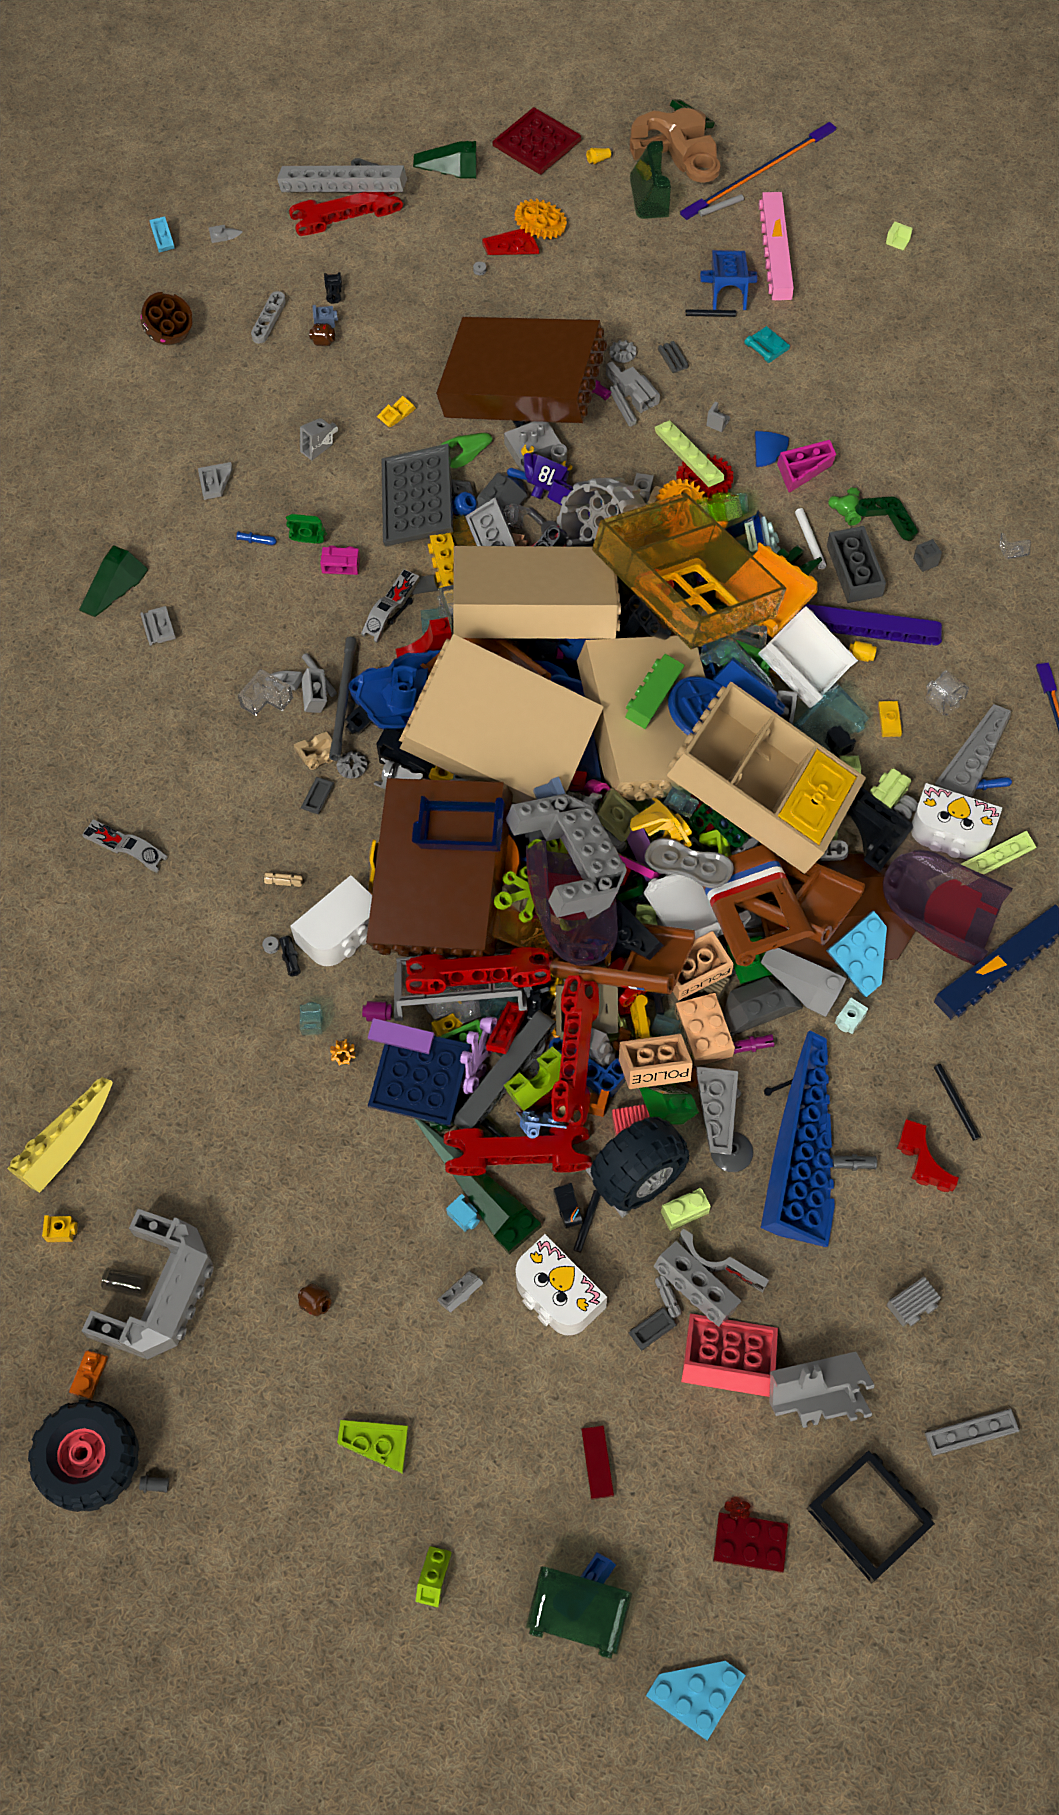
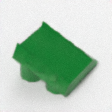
[286,514,327,544]

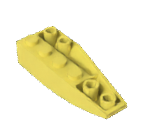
[7,1077,113,1193]

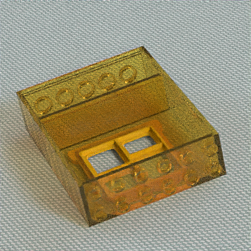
[592,492,787,649]

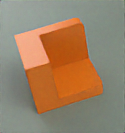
[588,1089,609,1117]

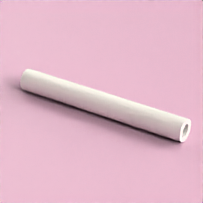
[795,508,827,569]

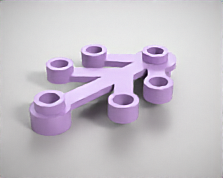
[460,1016,497,1095]

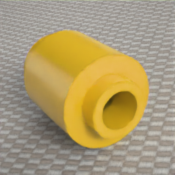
[849,640,877,662]

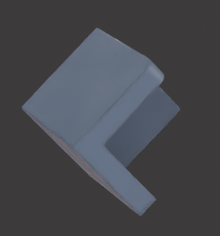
[533,777,566,800]

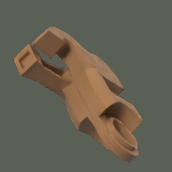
[630,108,721,183]

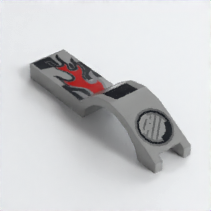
[361,569,420,643]
[82,819,168,873]
[679,1229,769,1293]

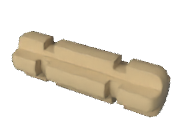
[264,872,303,887]

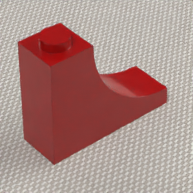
[395,617,452,658]

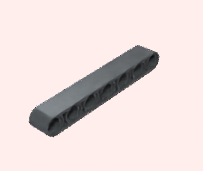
[453,1010,556,1129]

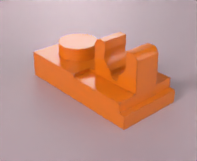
[69,1350,108,1400]

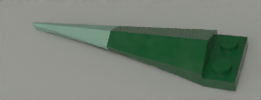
[414,1118,542,1255]

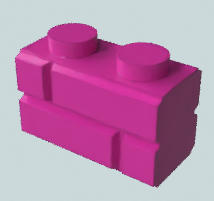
[320,546,360,575]

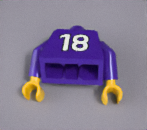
[521,444,573,499]

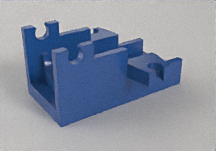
[700,250,757,310]

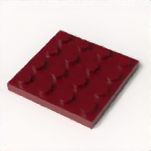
[492,107,581,175]

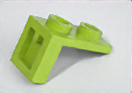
[699,830,732,857]
[415,1546,452,1607]

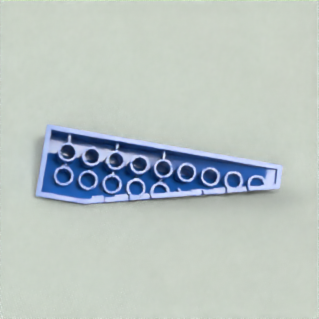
[760,1031,835,1247]

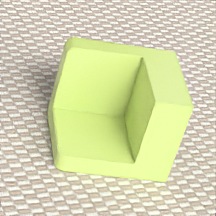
[886,222,913,250]

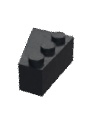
[376,729,436,780]

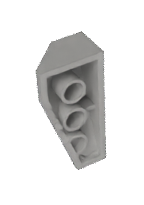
[760,948,846,1017]

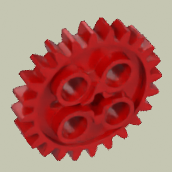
[676,454,734,501]

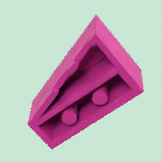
[777,440,836,493]

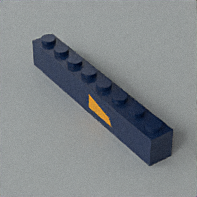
[934,904,1059,1020]

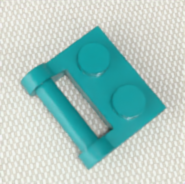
[744,326,790,363]

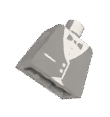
[300,418,338,461]

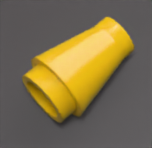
[586,148,611,164]

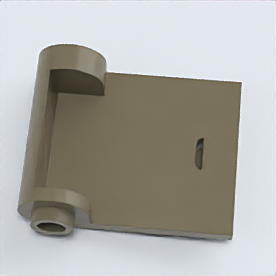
[556,984,618,1040]

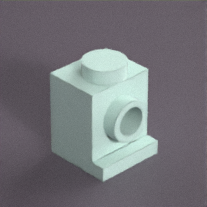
[835,998,868,1034]

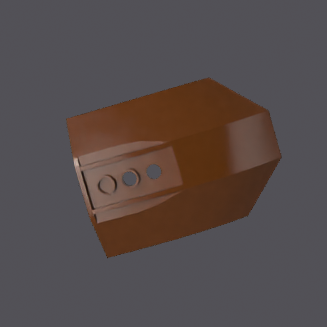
[756,854,925,981]

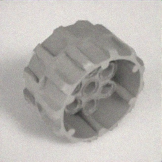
[557,477,651,563]

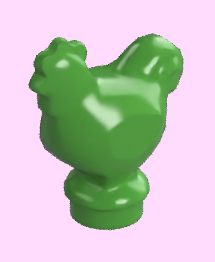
[828,487,861,526]

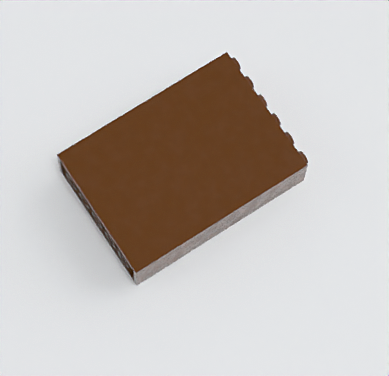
[436,317,607,423]
[366,778,513,959]

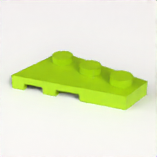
[337,1420,408,1474]

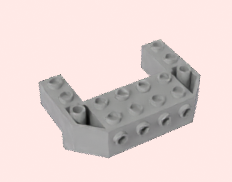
[506,794,627,919]
[82,1209,214,1359]

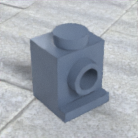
[312,305,338,328]

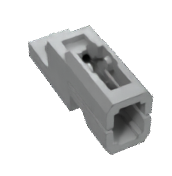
[606,361,660,413]

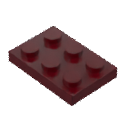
[713,1512,788,1573]

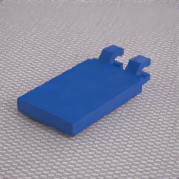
[712,657,786,716]

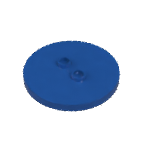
[668,676,722,735]

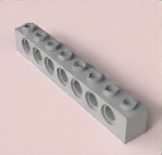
[277,165,407,192]

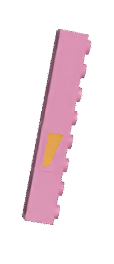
[758,192,794,300]

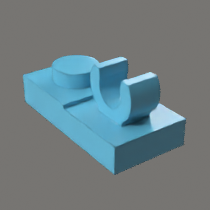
[149,216,175,252]

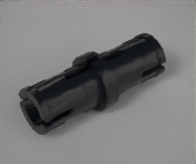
[279,936,301,977]

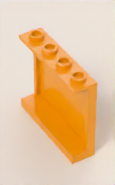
[715,542,817,638]

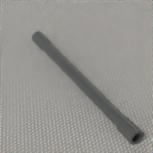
[329,637,357,761]

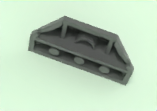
[476,472,527,521]
[722,977,803,1036]

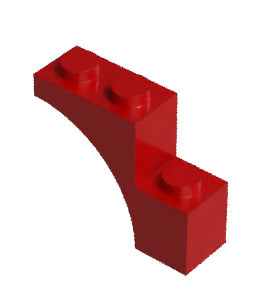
[897,1119,959,1192]

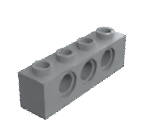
[653,1241,741,1327]

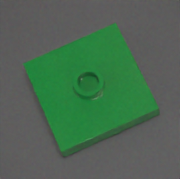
[726,936,773,984]

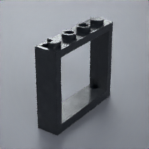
[806,1450,935,1584]

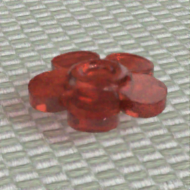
[724,1497,750,1519]

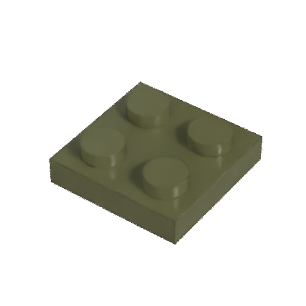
[595,788,639,842]

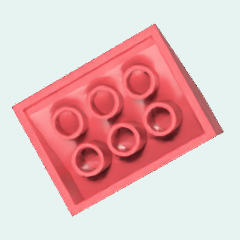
[681,1313,778,1397]

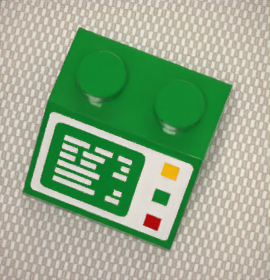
[639,1085,699,1125]

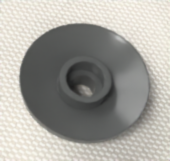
[711,1132,753,1172]

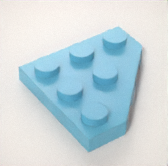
[826,911,887,997]
[646,1661,746,1741]

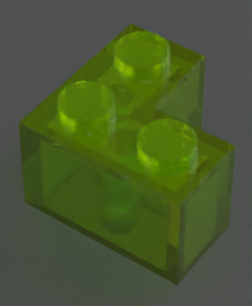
[691,492,743,526]

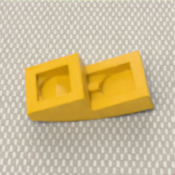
[377,396,416,427]

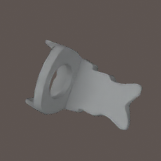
[374,758,423,789]

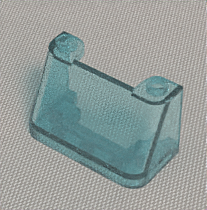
[700,633,775,690]
[793,685,869,754]

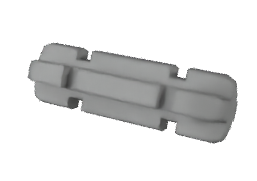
[655,1276,681,1318]

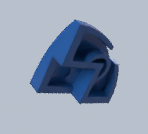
[754,431,789,467]

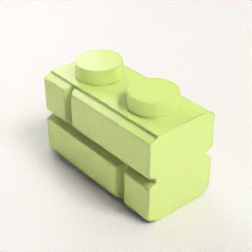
[869,768,911,809]
[661,1188,711,1231]

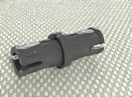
[832,1154,877,1171]

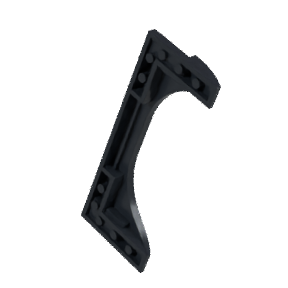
[847,787,913,872]

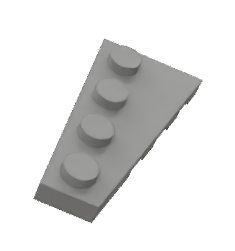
[696,1066,738,1155]

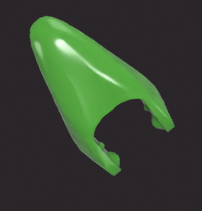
[441,433,493,468]

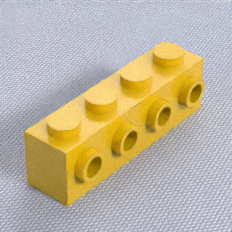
[427,533,454,603]

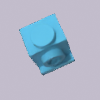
[446,1194,480,1232]

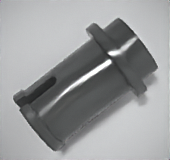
[139,1474,170,1493]

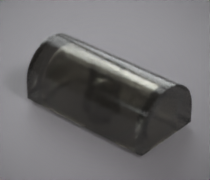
[101,1267,151,1299]

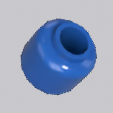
[452,492,477,518]

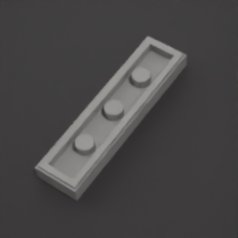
[925,1409,1020,1456]

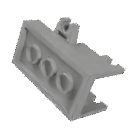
[769,1352,874,1428]

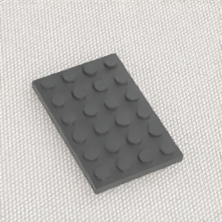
[381,443,454,547]

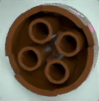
[140,292,192,345]

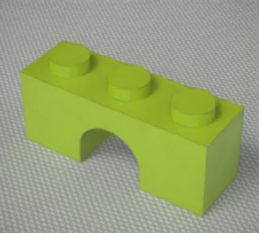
[503,1046,561,1111]

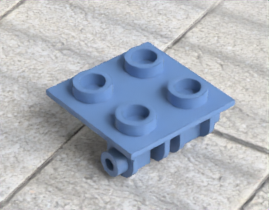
[516,1109,566,1139]

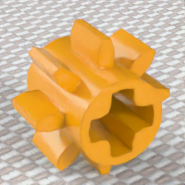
[330,1039,356,1066]

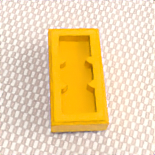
[878,701,902,737]

